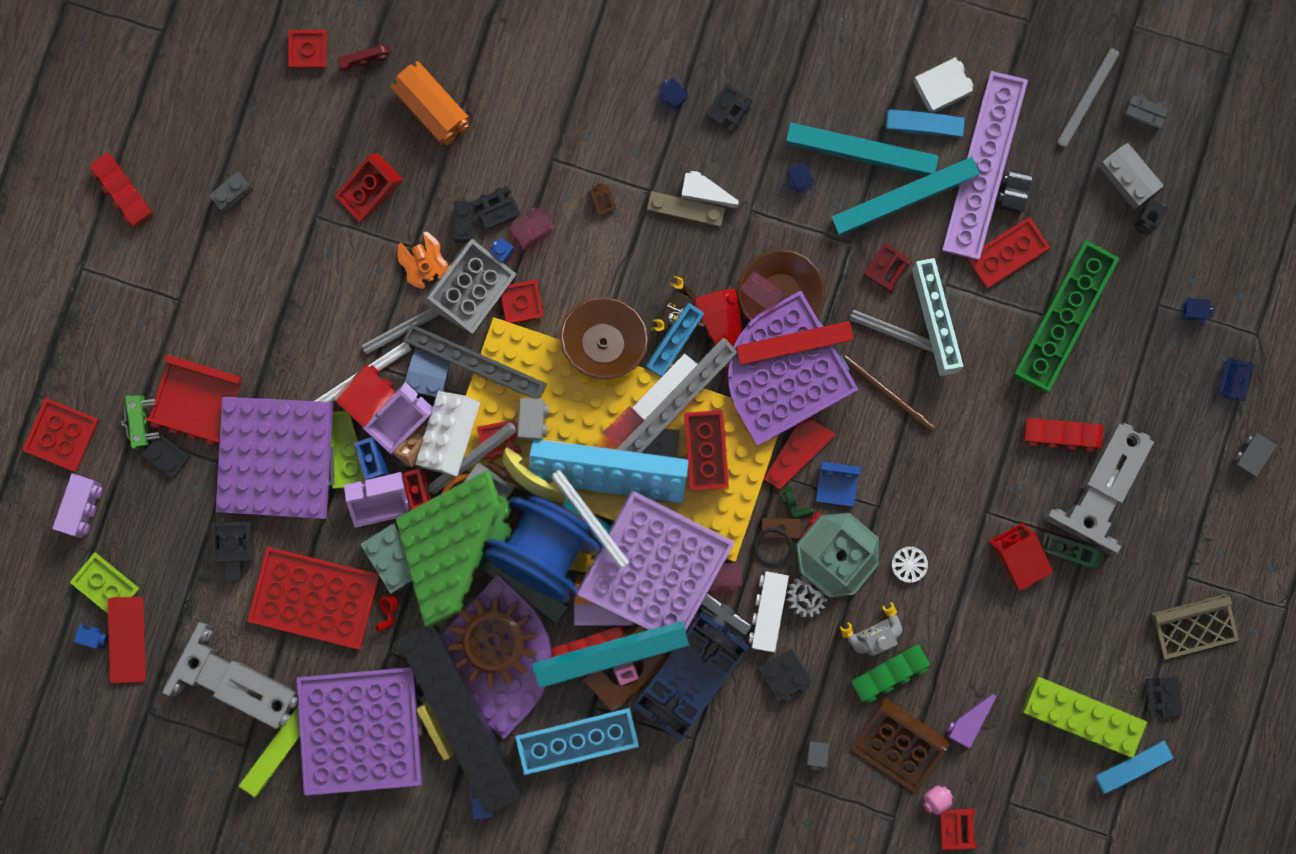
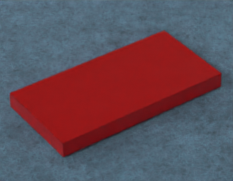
[966,217,1050,290]

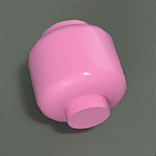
[923,786,953,815]

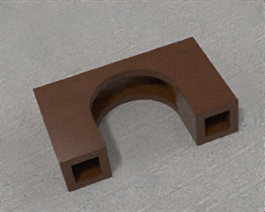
[581,623,669,712]

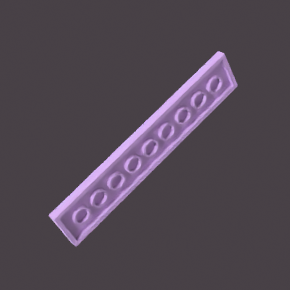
[942,71,1028,260]

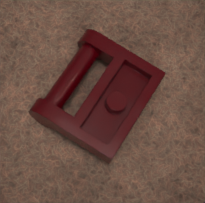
[863,242,913,293]

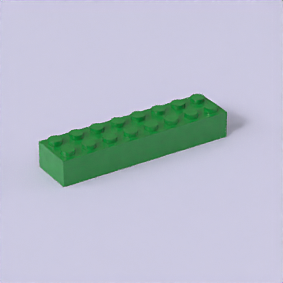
[1012,240,1120,394]

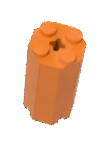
[390,61,469,146]

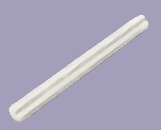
[315,342,412,402]
[552,471,629,569]

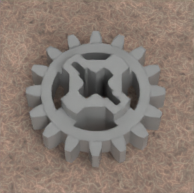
[785,576,828,617]

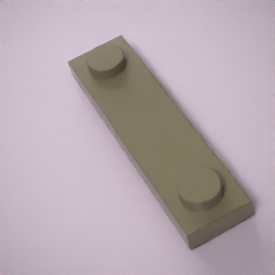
[647,191,725,227]

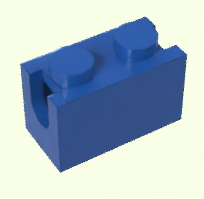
[355,437,389,480]

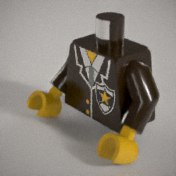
[651,276,705,334]

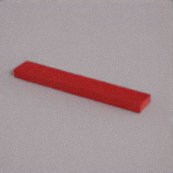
[736,321,854,365]

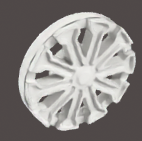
[891,547,928,583]

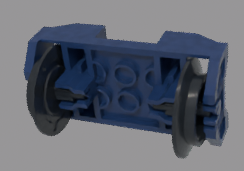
[633,612,750,742]

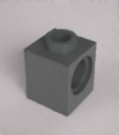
[806,741,829,770]

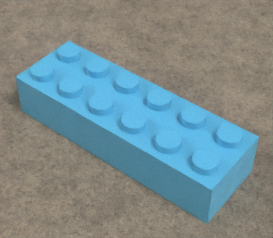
[515,708,639,775]

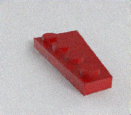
[763,418,836,490]

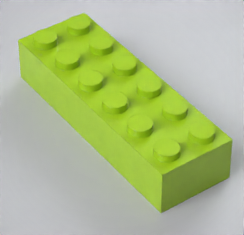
[1021,677,1147,758]

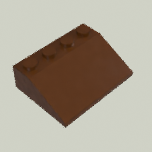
[850,698,950,793]

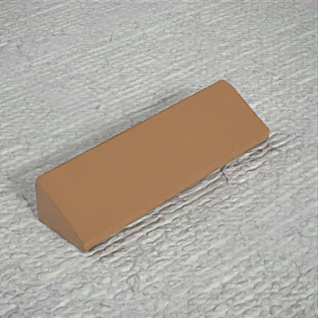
[393,412,432,467]

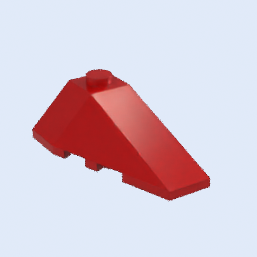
[693,288,742,370]

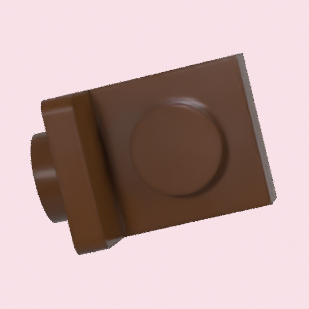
[589,183,616,215]

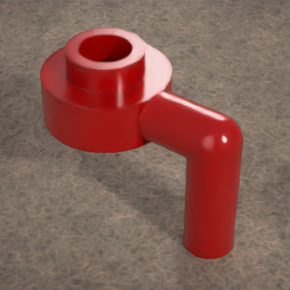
[375,594,398,632]

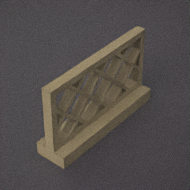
[1151,594,1239,659]

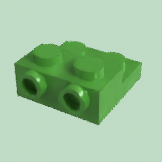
[489,495,512,542]

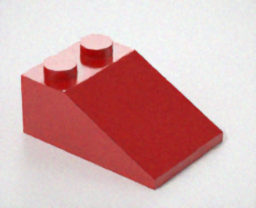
[334,153,403,222]

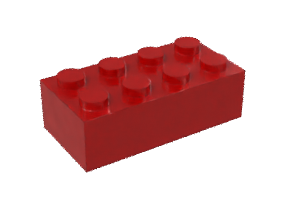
[684,410,729,492]

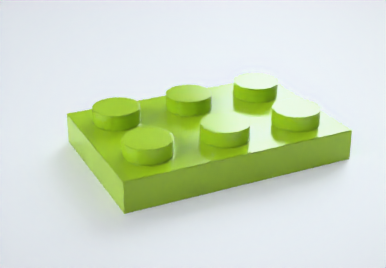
[70,552,140,613]

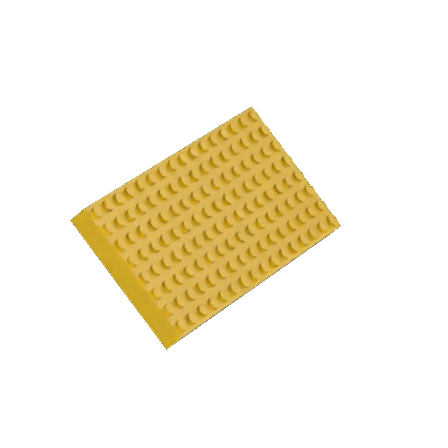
[463,317,778,563]

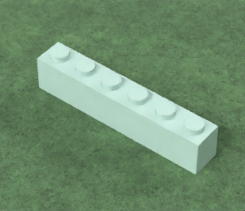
[912,258,963,376]

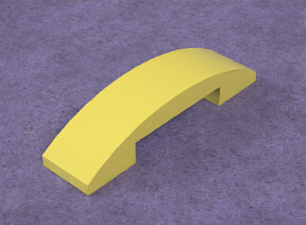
[502,447,567,503]

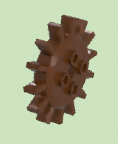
[448,596,539,687]

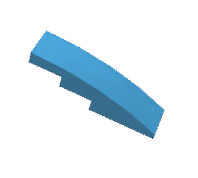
[886,110,965,138]
[1094,741,1173,794]

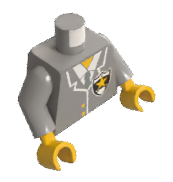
[840,602,903,656]

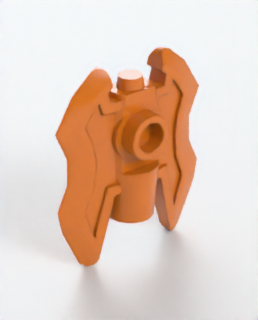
[398,232,448,289]

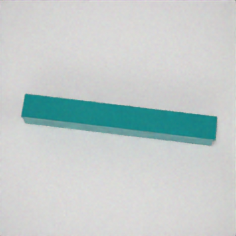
[786,122,939,176]
[832,157,980,236]
[532,621,689,688]

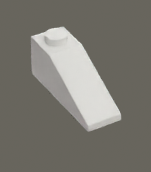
[681,171,739,208]

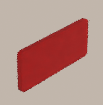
[108,596,146,683]

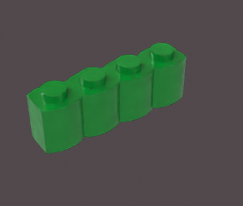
[850,644,930,703]

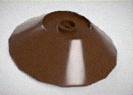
[738,249,825,321]
[560,297,648,380]

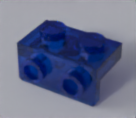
[1218,357,1254,401]

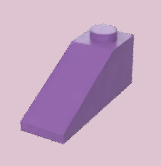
[946,694,996,748]

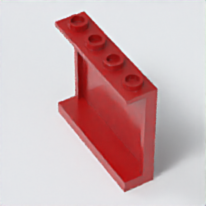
[145,354,243,446]

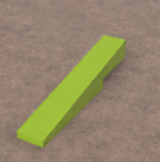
[239,705,301,797]

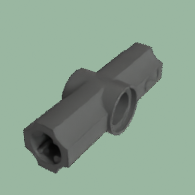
[699,593,751,639]

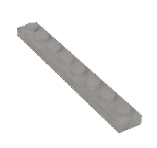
[616,338,737,453]

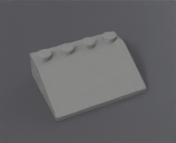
[422,239,516,334]

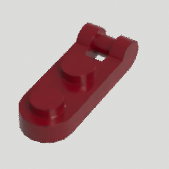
[338,45,390,72]

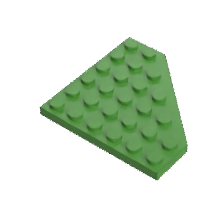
[396,471,501,627]

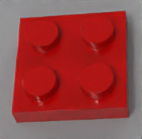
[288,30,327,69]
[501,279,544,324]

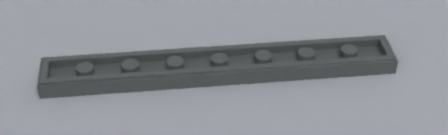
[403,324,547,399]

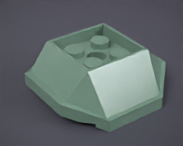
[796,513,879,597]

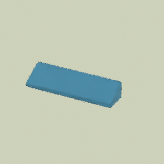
[645,303,705,377]

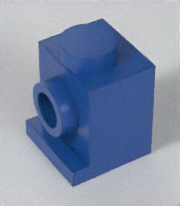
[489,238,515,264]
[74,623,107,649]

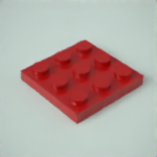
[22,397,99,473]

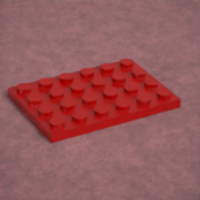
[247,547,380,650]

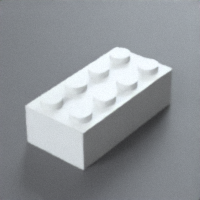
[415,391,480,476]

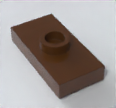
[762,518,801,539]

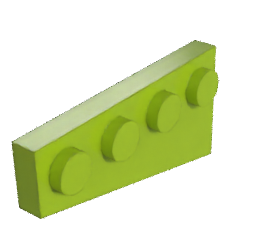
[331,411,365,489]

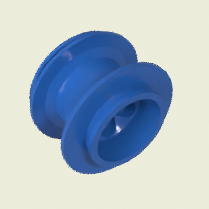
[484,496,602,602]

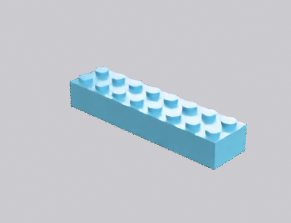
[529,439,688,503]

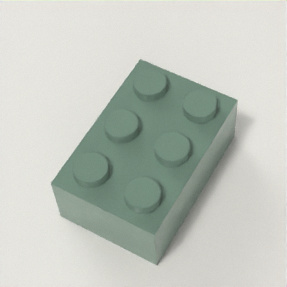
[360,524,413,594]

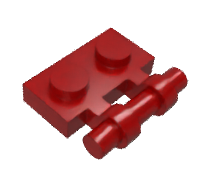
[477,420,521,460]

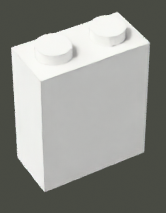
[913,57,974,113]

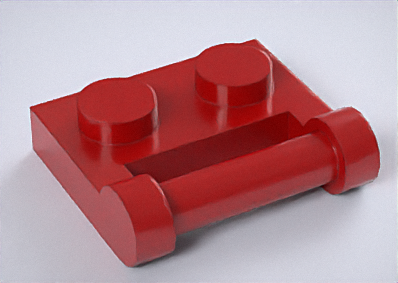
[940,809,977,850]

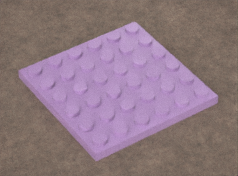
[577,490,734,632]

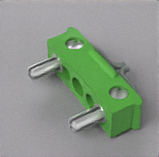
[121,395,160,449]

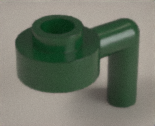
[781,487,814,519]

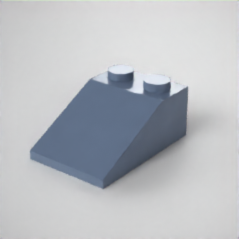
[405,347,452,399]

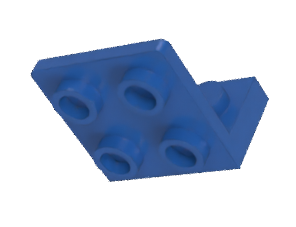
[816,462,861,507]

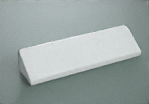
[632,354,698,421]

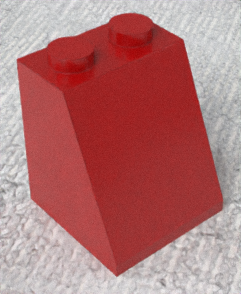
[334,364,395,427]
[989,523,1053,591]

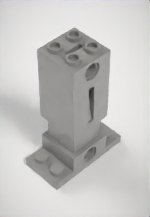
[1043,423,1154,555]
[163,622,298,728]

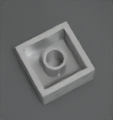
[518,398,549,442]

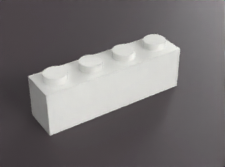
[748,571,789,652]

